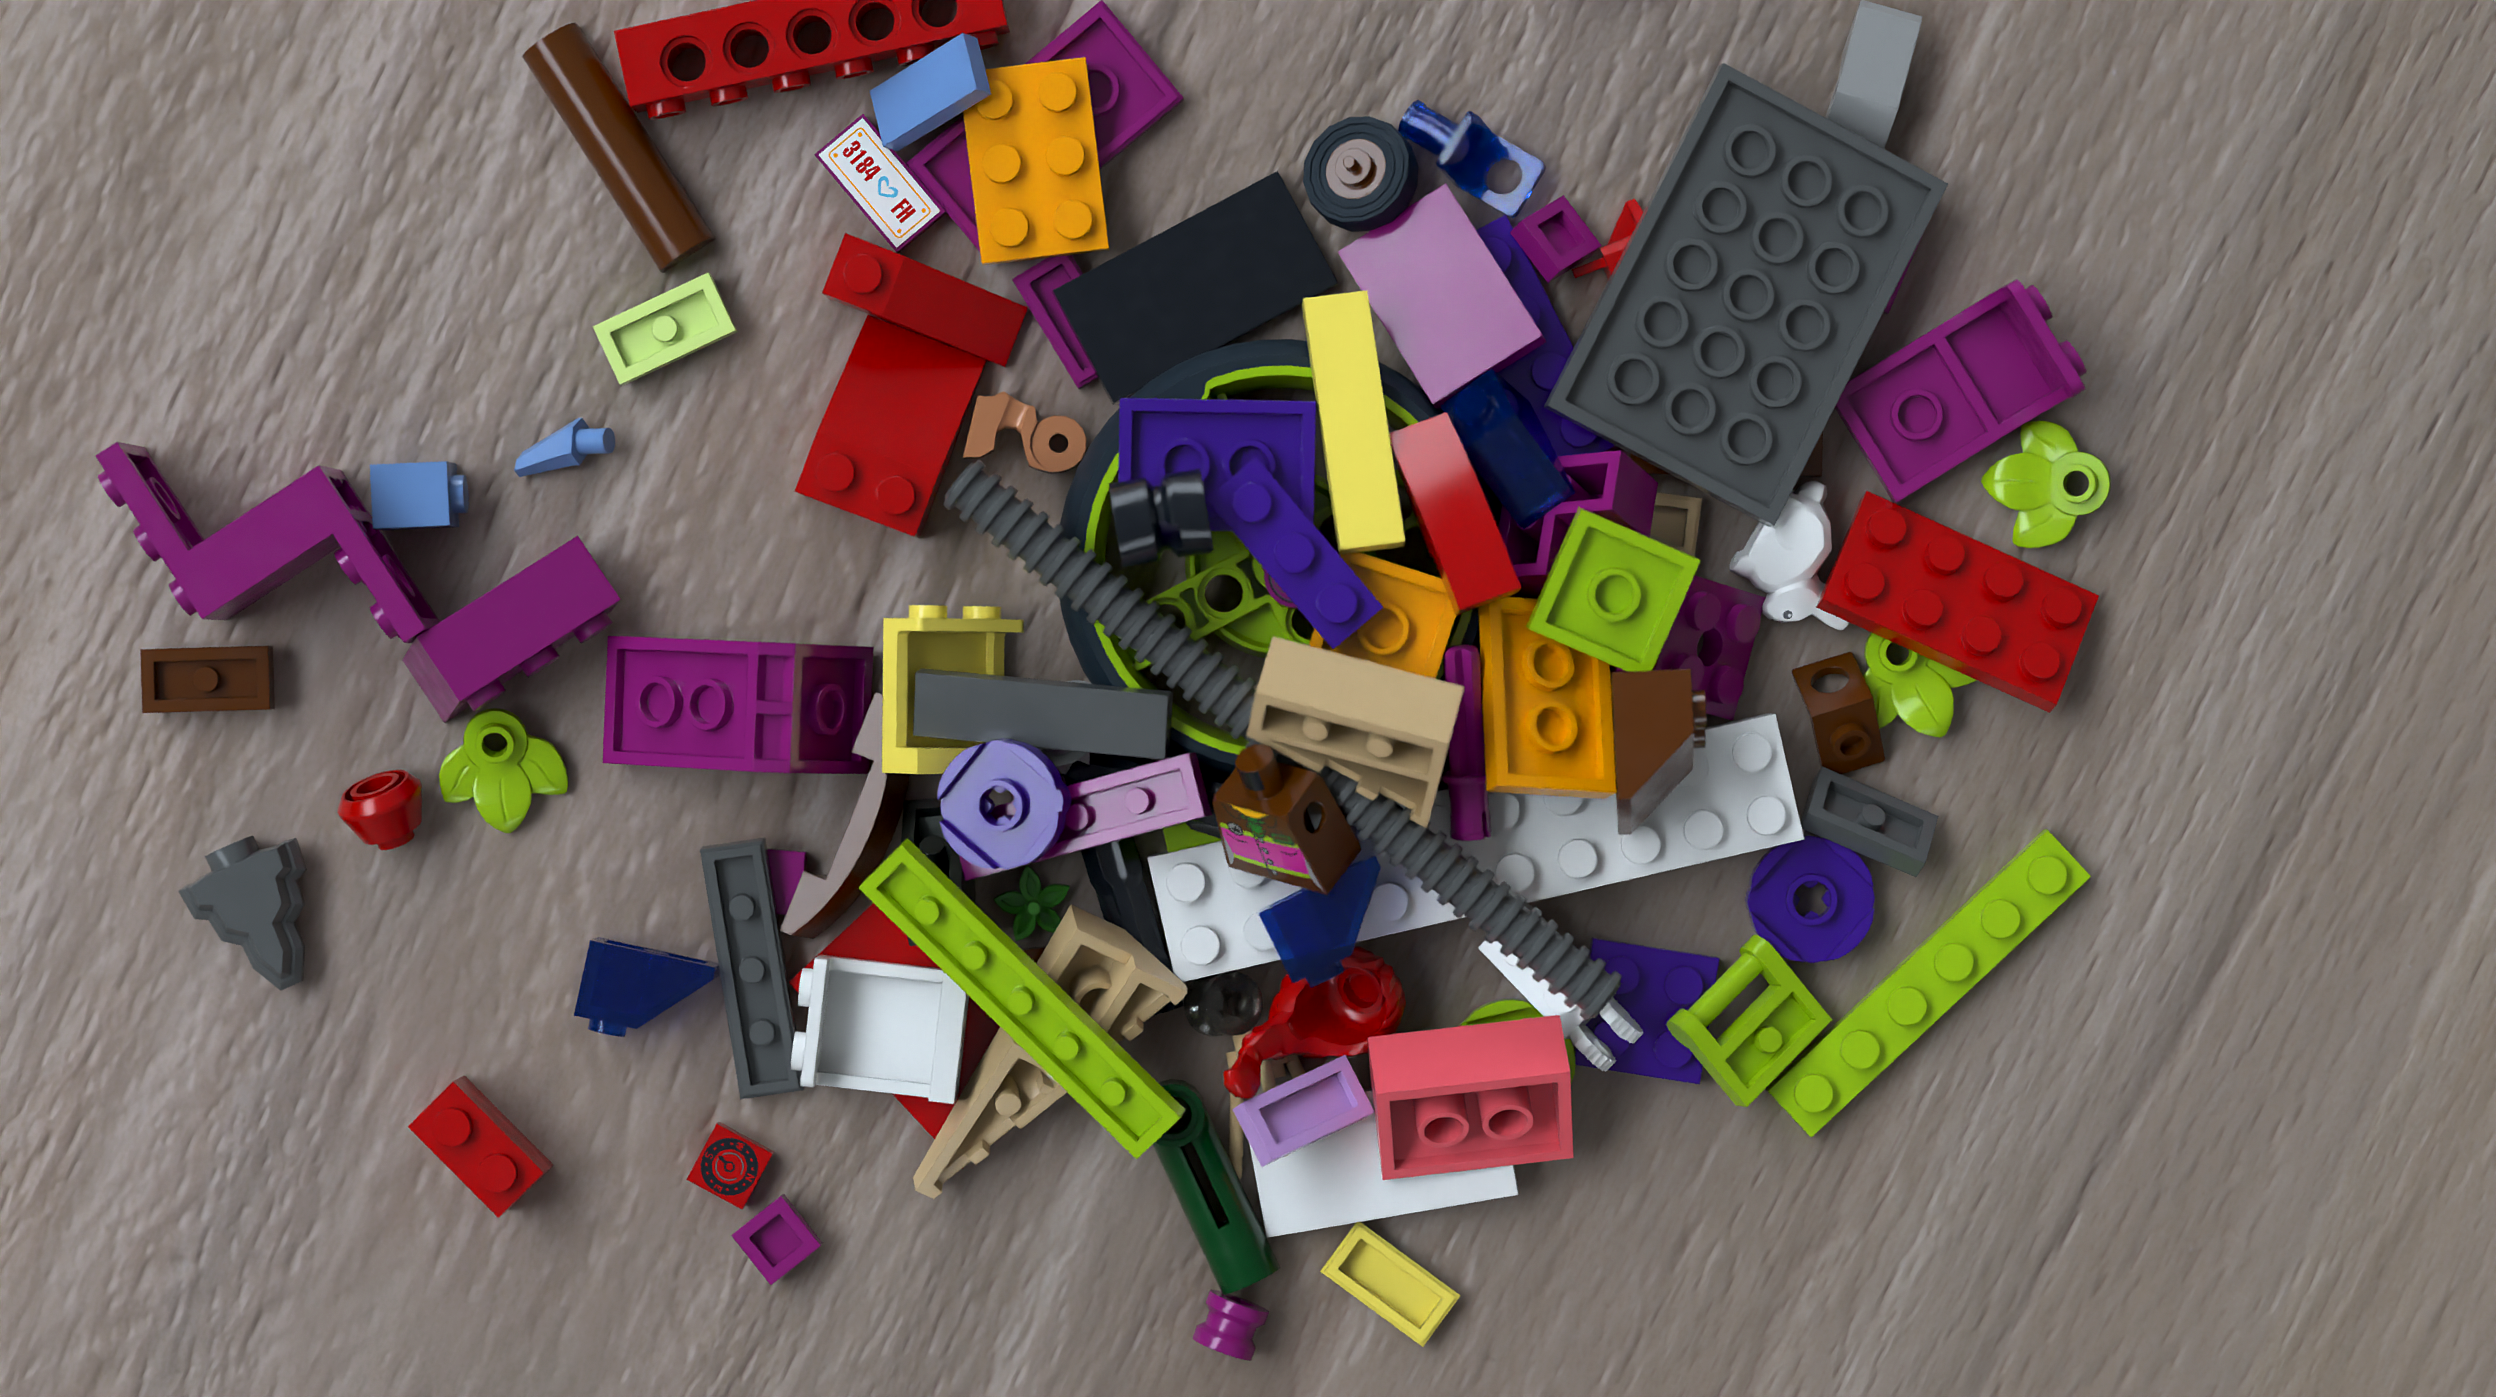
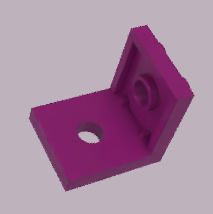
[1610,575,1766,721]

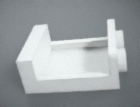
[791,955,969,1104]

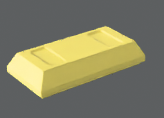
[1320,1222,1461,1347]

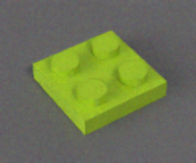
[1526,507,1701,672]

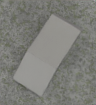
[1825,0,1922,149]

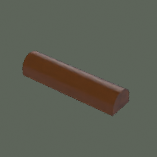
[522,23,716,273]

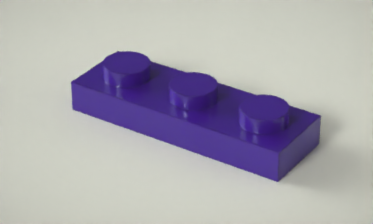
[1206,457,1383,649]

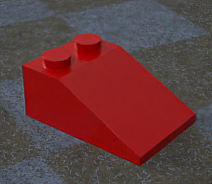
[794,315,987,539]

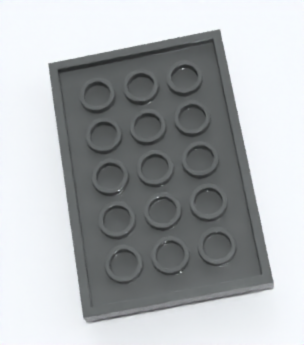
[1544,63,1948,527]

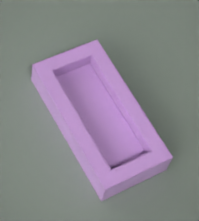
[1232,1055,1375,1167]

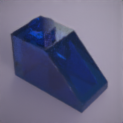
[1440,368,1576,529]
[1258,853,1381,988]
[574,937,720,1037]

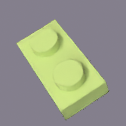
[593,272,738,386]

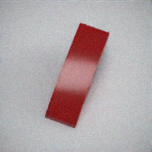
[1389,412,1521,615]

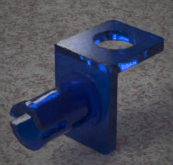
[1398,100,1546,218]

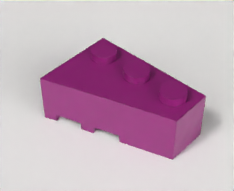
[402,536,621,723]

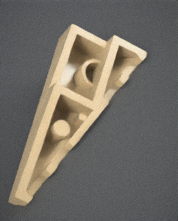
[913,904,1187,1199]

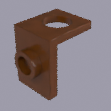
[1792,652,1885,774]

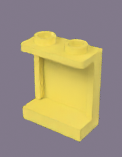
[882,605,1024,774]

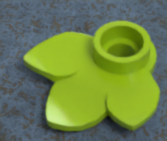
[1981,421,2111,548]
[1863,632,1976,738]
[439,708,568,833]

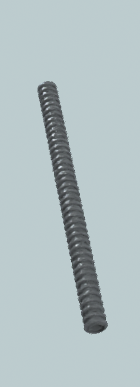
[943,460,1622,1021]

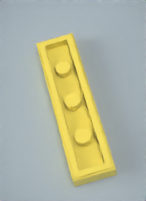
[1302,291,1405,555]

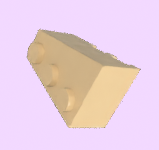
[1246,636,1464,828]

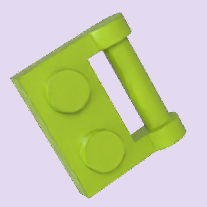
[1666,935,1832,1107]

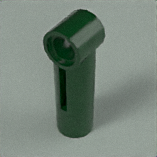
[1153,1079,1280,1295]

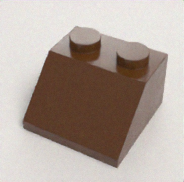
[1612,669,1706,835]

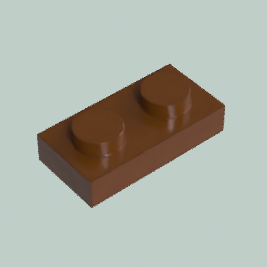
[140,646,275,713]

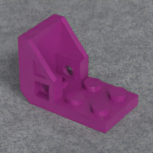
[602,636,874,774]

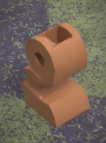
[963,391,1086,474]

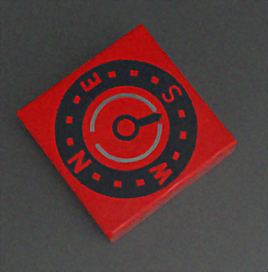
[686,1122,774,1210]

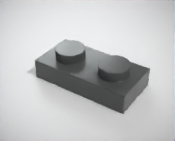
[1800,766,1939,877]

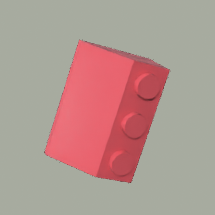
[1368,1015,1574,1180]

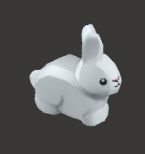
[1729,481,1850,630]

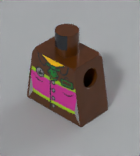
[1213,744,1362,895]

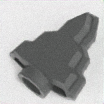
[178,835,307,991]

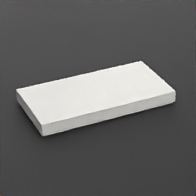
[1249,1088,1519,1238]

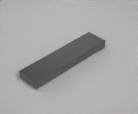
[913,668,1173,759]
[700,837,805,1099]

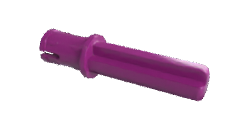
[1442,645,1492,841]

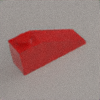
[822,233,1029,368]

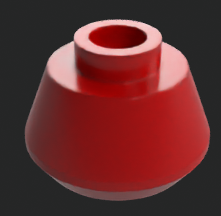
[338,770,422,850]

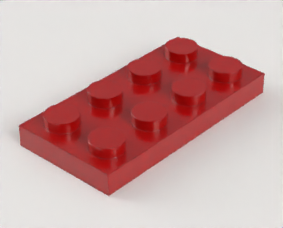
[1816,491,2099,713]

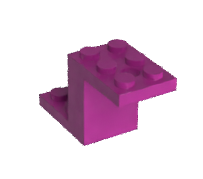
[95,442,440,643]

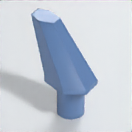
[514,418,615,477]

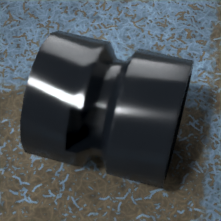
[1109,469,1214,567]

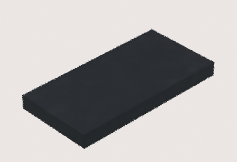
[1052,171,1338,405]

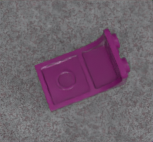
[1835,279,2087,503]

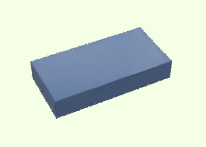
[870,33,991,151]

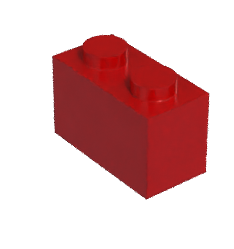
[408,1075,554,1218]

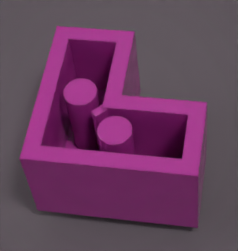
[1498,450,1658,599]

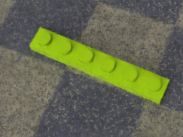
[1766,829,2091,1138]
[859,838,1185,1160]

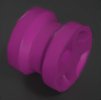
[1193,1289,1269,1361]

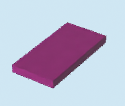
[906,0,1184,252]

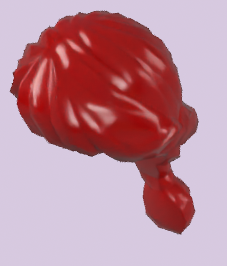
[1224,946,1406,1099]

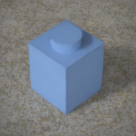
[370,461,469,531]

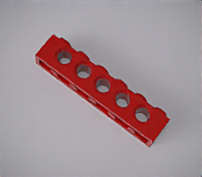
[614,0,1010,120]

